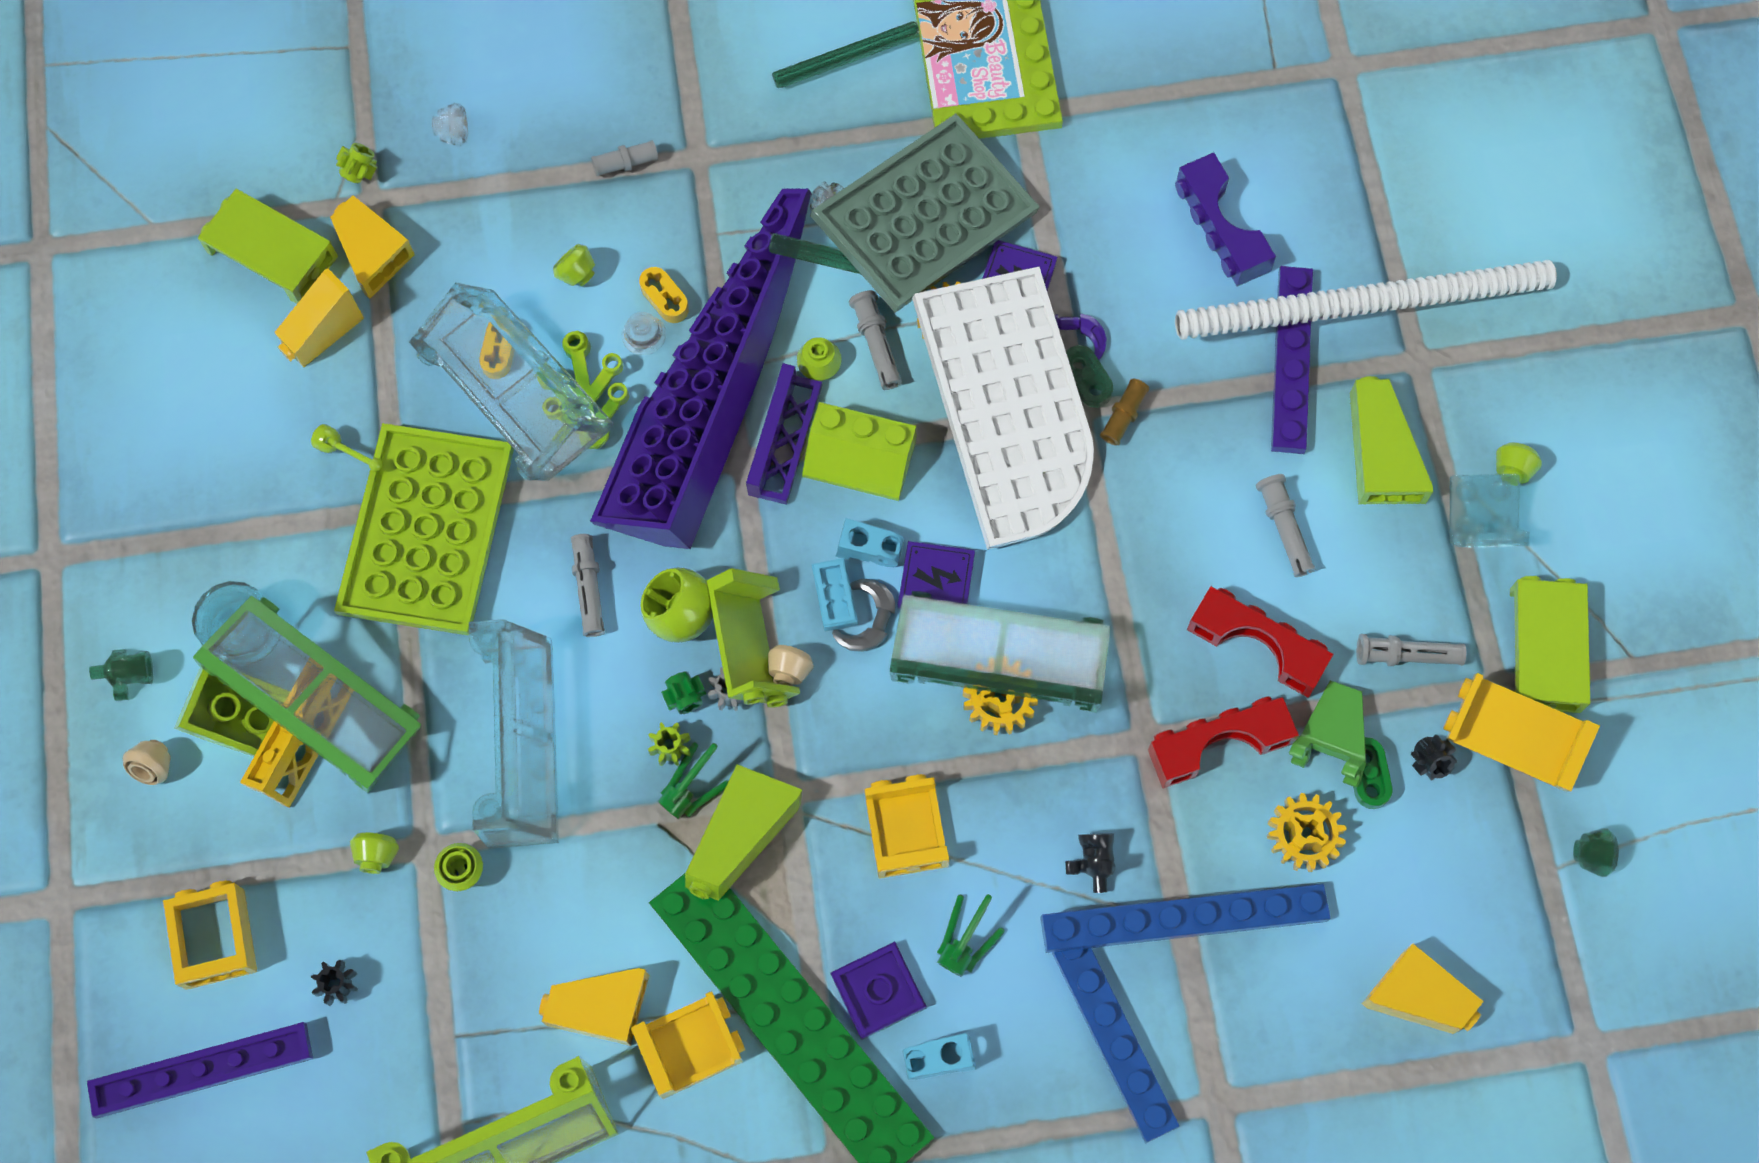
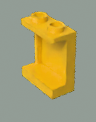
[864,774,949,879]
[630,991,746,1099]

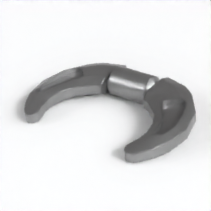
[832,579,895,652]

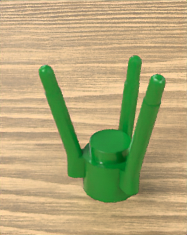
[657,742,729,819]
[937,894,1004,977]

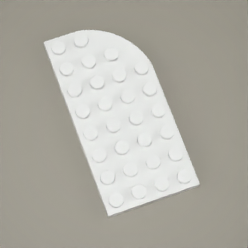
[912,267,1094,550]

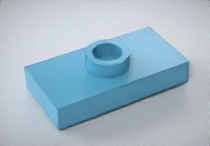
[811,558,858,631]

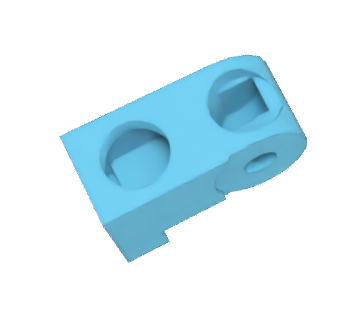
[835,518,904,567]
[902,1033,976,1080]

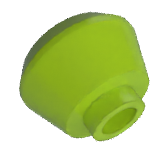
[553,244,595,286]
[797,337,842,381]
[1496,442,1542,486]
[350,832,399,874]
[434,843,483,892]

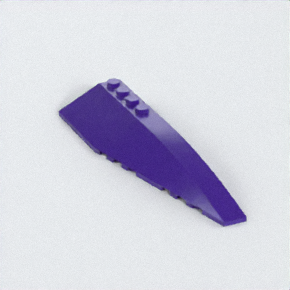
[590,188,811,549]

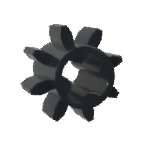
[1411,734,1457,780]
[311,959,358,1006]

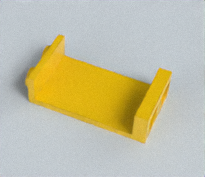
[1443,673,1600,792]

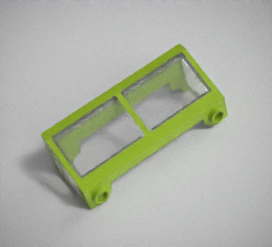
[366,1056,618,1163]

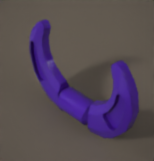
[1054,313,1107,362]

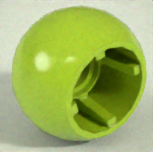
[640,567,713,643]

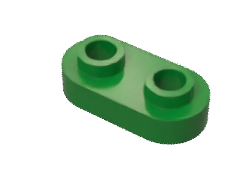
[1353,737,1393,809]

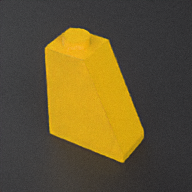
[330,195,415,299]
[275,268,364,368]
[1361,943,1484,1034]
[539,968,650,1046]

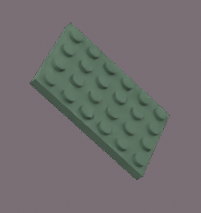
[810,114,1040,313]

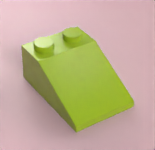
[174,667,289,757]

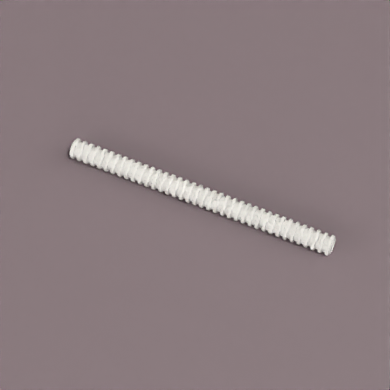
[1175,260,1557,340]

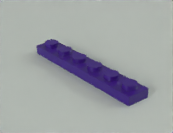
[1271,266,1313,454]
[87,1022,313,1118]

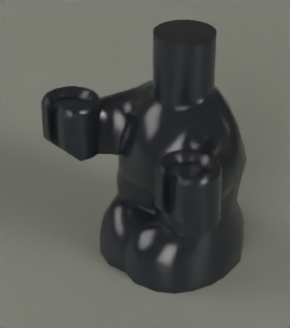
[1065,833,1116,893]

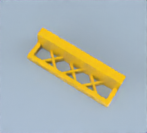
[240,659,354,808]

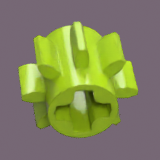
[336,143,377,183]
[648,722,691,766]

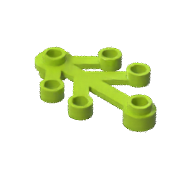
[537,331,629,449]

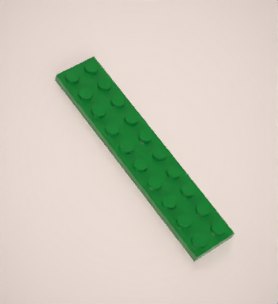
[648,872,934,1163]

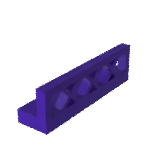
[746,363,822,505]

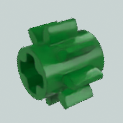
[661,671,706,715]

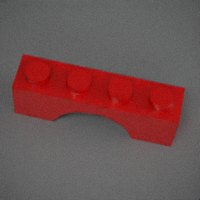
[1187,586,1334,698]
[1148,696,1299,789]

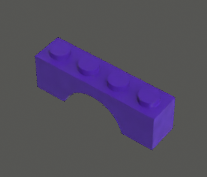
[1175,152,1276,287]

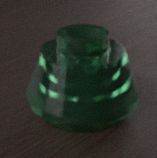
[1573,828,1619,877]

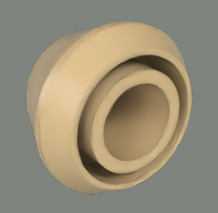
[768,645,814,686]
[122,740,171,785]

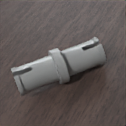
[591,140,658,176]

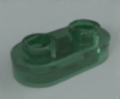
[1066,345,1113,407]

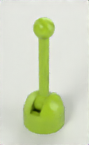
[311,424,382,472]

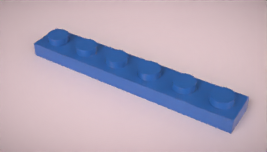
[1052,948,1180,1143]

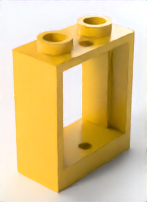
[163,880,257,990]

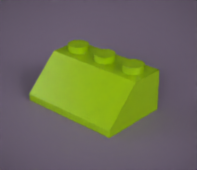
[802,402,916,501]

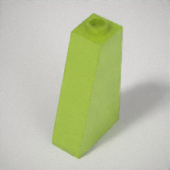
[1350,376,1433,505]
[685,764,802,901]

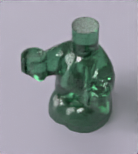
[89,649,153,701]

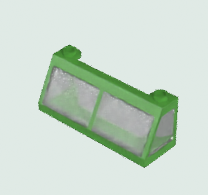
[193,595,422,793]

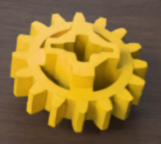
[963,659,1038,735]
[1267,793,1347,872]

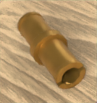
[1100,378,1150,446]

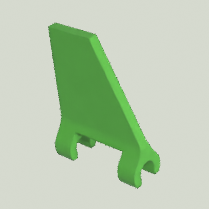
[1289,680,1366,788]

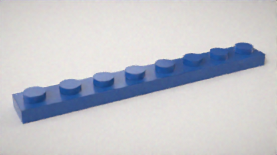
[1040,884,1331,953]

